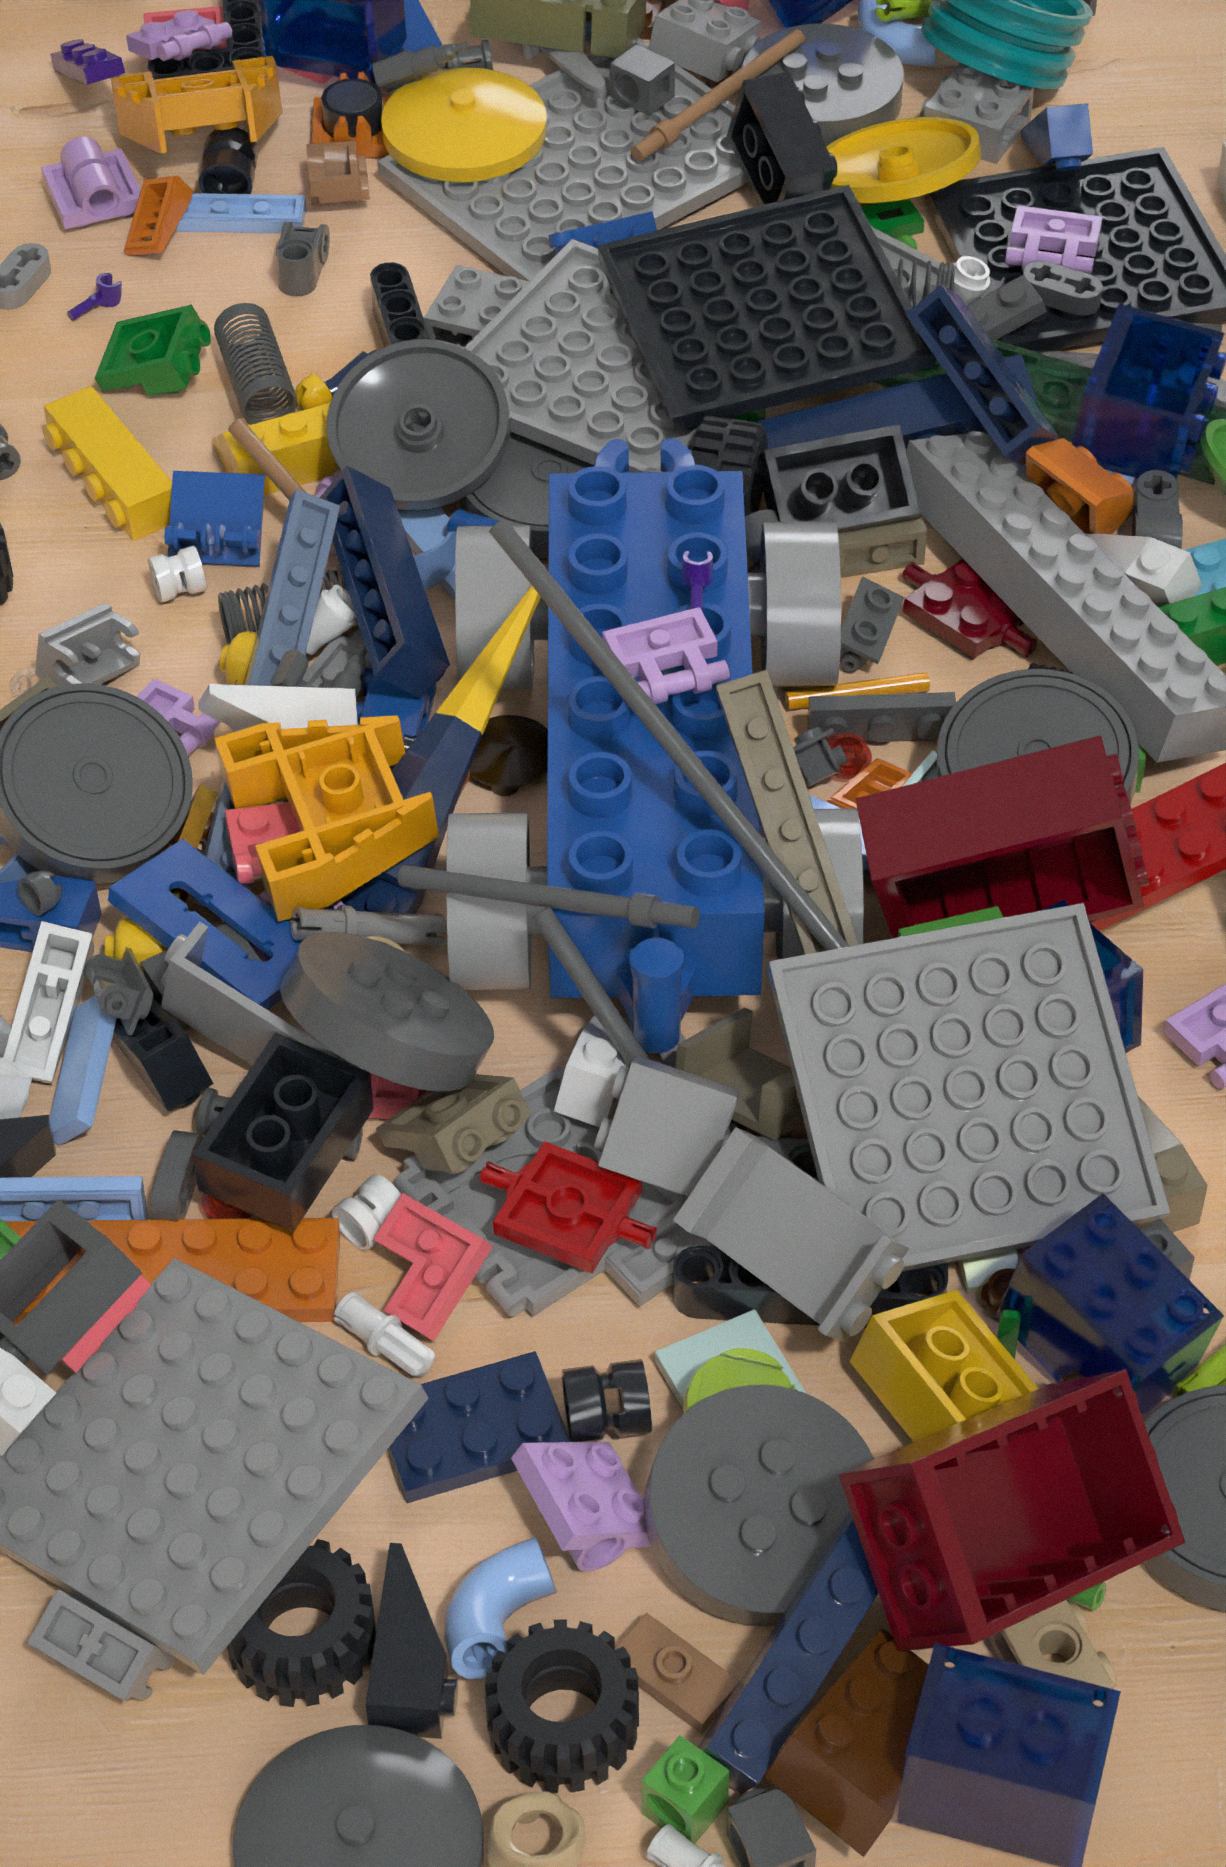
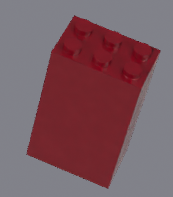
[855,735,1150,938]
[839,1370,1185,1651]

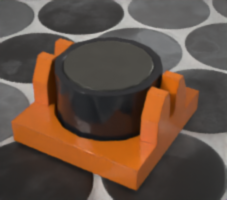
[312,72,392,158]

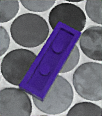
[50,39,126,85]

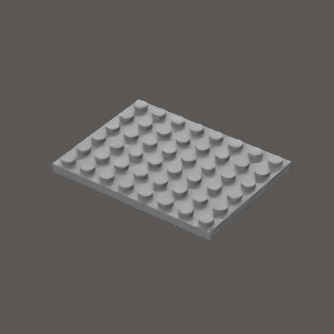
[377,38,748,281]

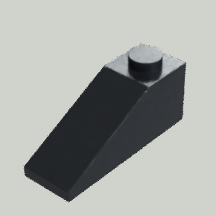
[112,999,214,1111]
[365,1543,458,1739]

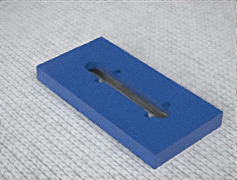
[108,839,303,1010]

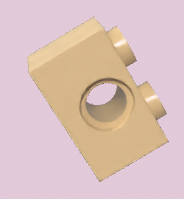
[988,1600,1116,1738]

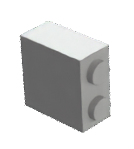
[648,0,762,82]
[920,63,1034,164]
[424,265,530,348]
[594,1056,741,1197]

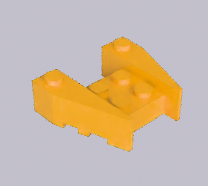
[111,56,283,154]
[214,715,439,922]

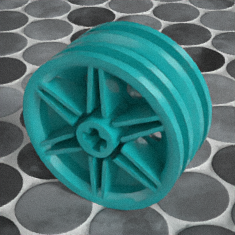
[921,0,1093,89]

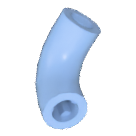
[857,0,936,66]
[445,1537,557,1679]

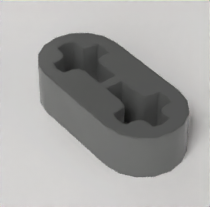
[1023,261,1103,316]
[150,1130,203,1222]

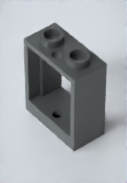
[0,1199,142,1375]

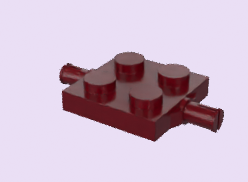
[902,559,1037,658]

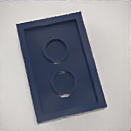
[388,1351,571,1503]

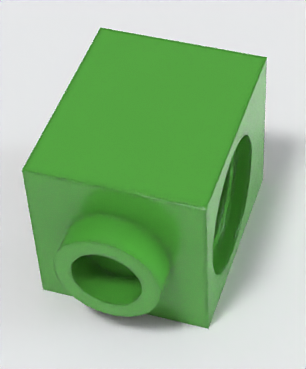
[641,1735,730,1844]

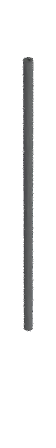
[489,518,849,951]

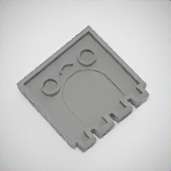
[393,1066,687,1317]

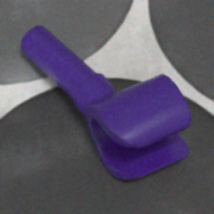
[67,273,122,321]
[682,551,713,611]

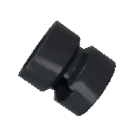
[199,127,258,194]
[562,1359,652,1442]

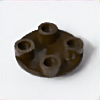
[470,715,548,796]

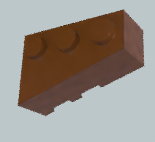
[764,1628,931,1857]

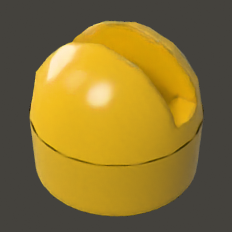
[295,373,332,410]

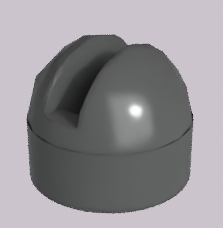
[17,870,63,916]

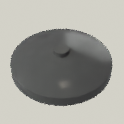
[327,339,511,510]
[233,1725,484,1867]

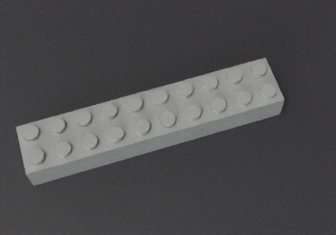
[906,431,1226,763]

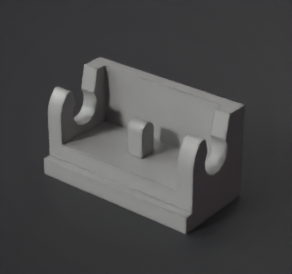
[35,603,141,686]
[27,1589,175,1702]

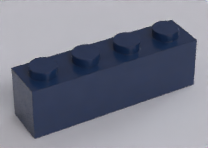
[906,285,1059,465]

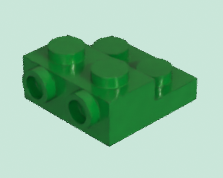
[94,304,211,396]

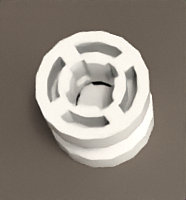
[148,546,207,602]
[331,1174,401,1250]

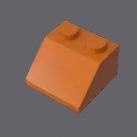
[1026,438,1134,535]

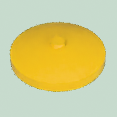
[381,68,547,182]
[826,117,982,203]

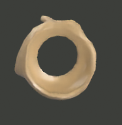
[487,1791,585,1867]

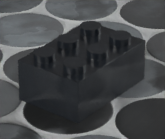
[726,72,838,206]
[758,424,920,533]
[192,1033,374,1232]

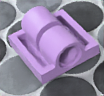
[41,137,141,229]
[511,1442,651,1571]

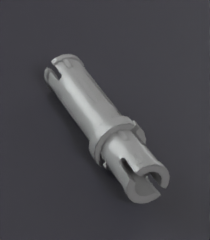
[290,905,447,947]

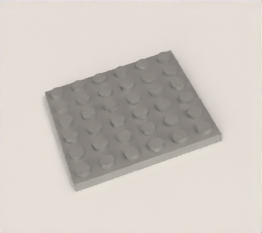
[464,239,699,473]
[766,903,1170,1272]
[0,1258,429,1675]

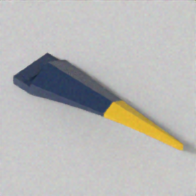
[340,586,541,914]

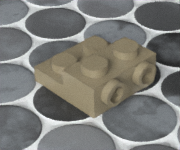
[376,1074,532,1174]

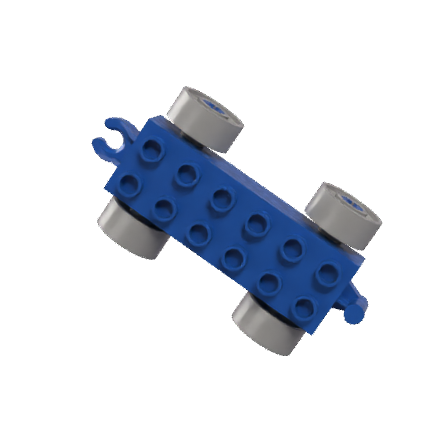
[446,438,863,1054]

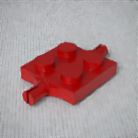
[480,1141,657,1274]

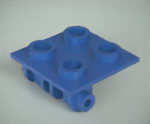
[164,471,265,567]

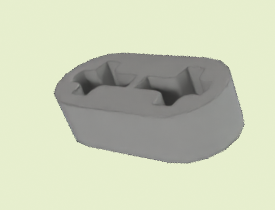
[0,243,51,310]

